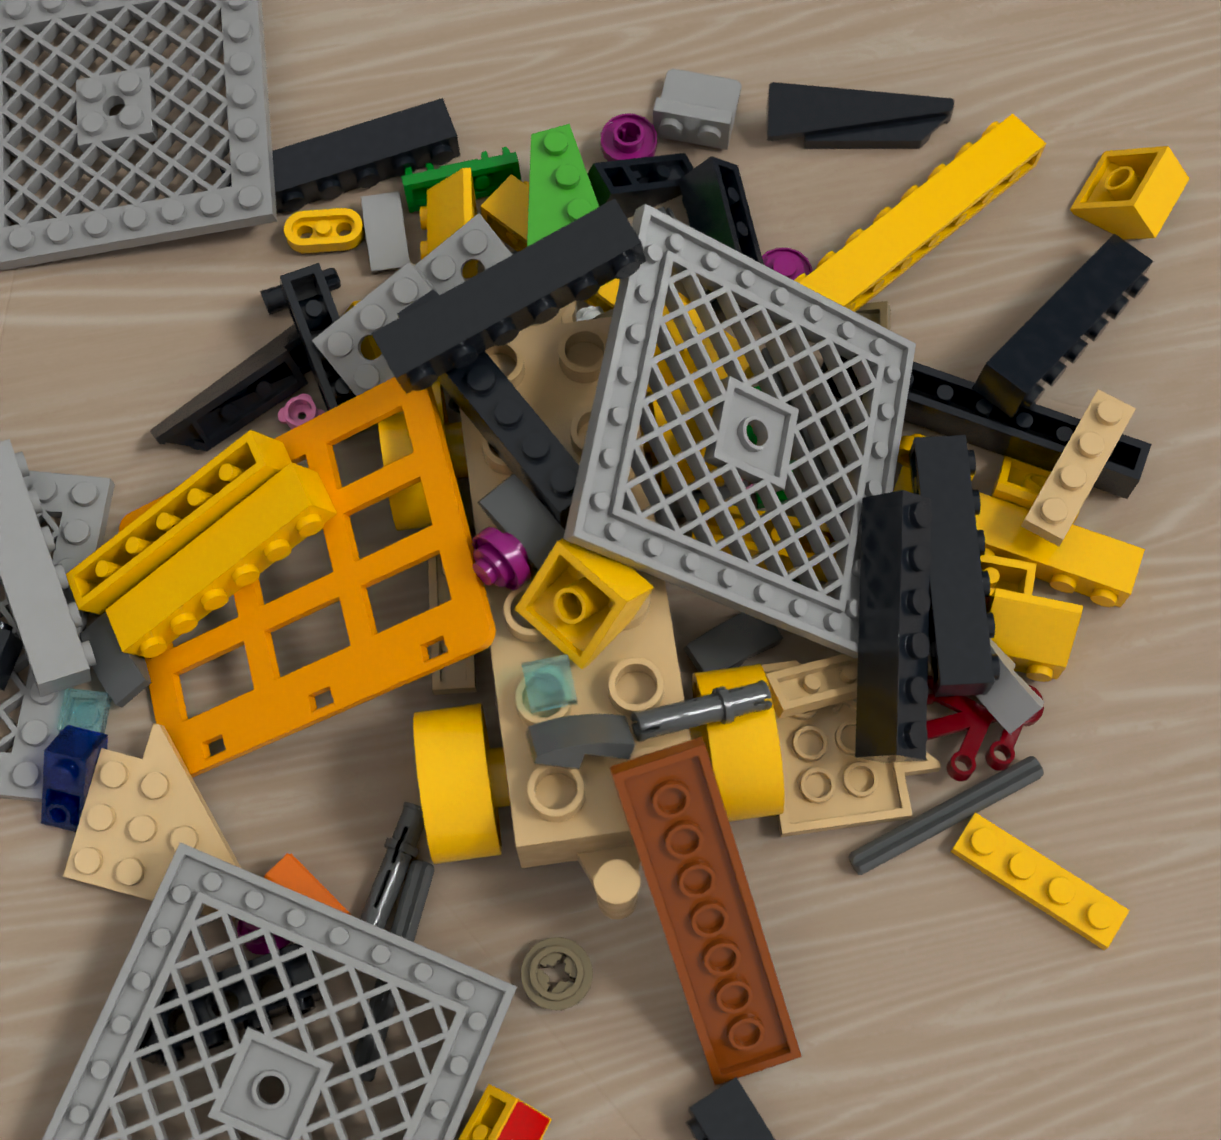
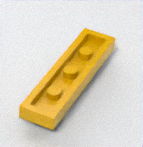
[950,812,1130,950]

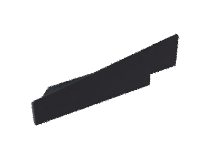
[766,82,954,149]
[150,324,312,451]

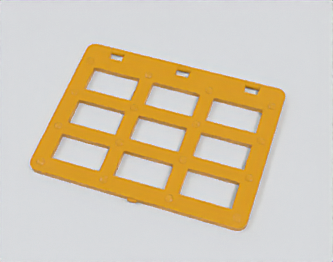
[119,377,496,778]

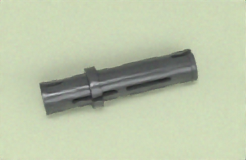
[631,680,772,742]
[360,802,424,929]

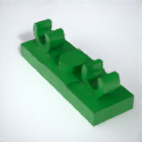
[401,147,521,213]

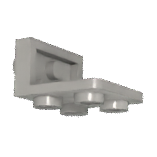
[653,69,741,150]

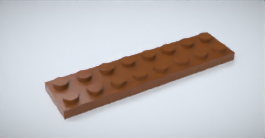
[610,736,802,1086]

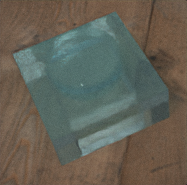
[521,654,577,713]
[57,688,112,738]

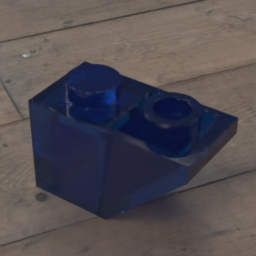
[41,725,108,832]

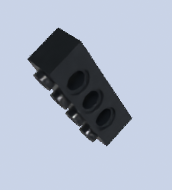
[280,263,356,411]
[139,943,323,1067]

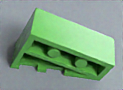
[527,124,599,247]

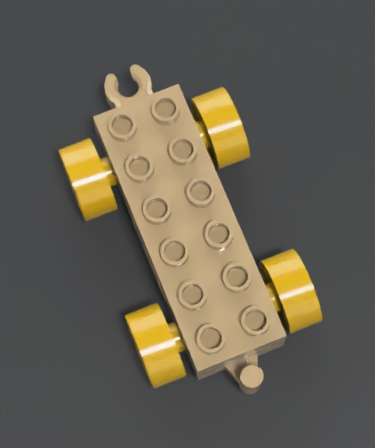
[378,301,785,920]

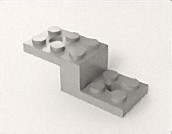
[312,213,513,396]

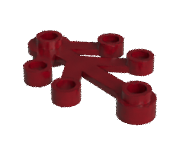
[926,675,1044,781]

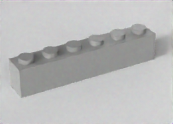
[0,439,96,697]

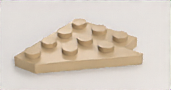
[762,660,941,837]
[63,723,241,922]

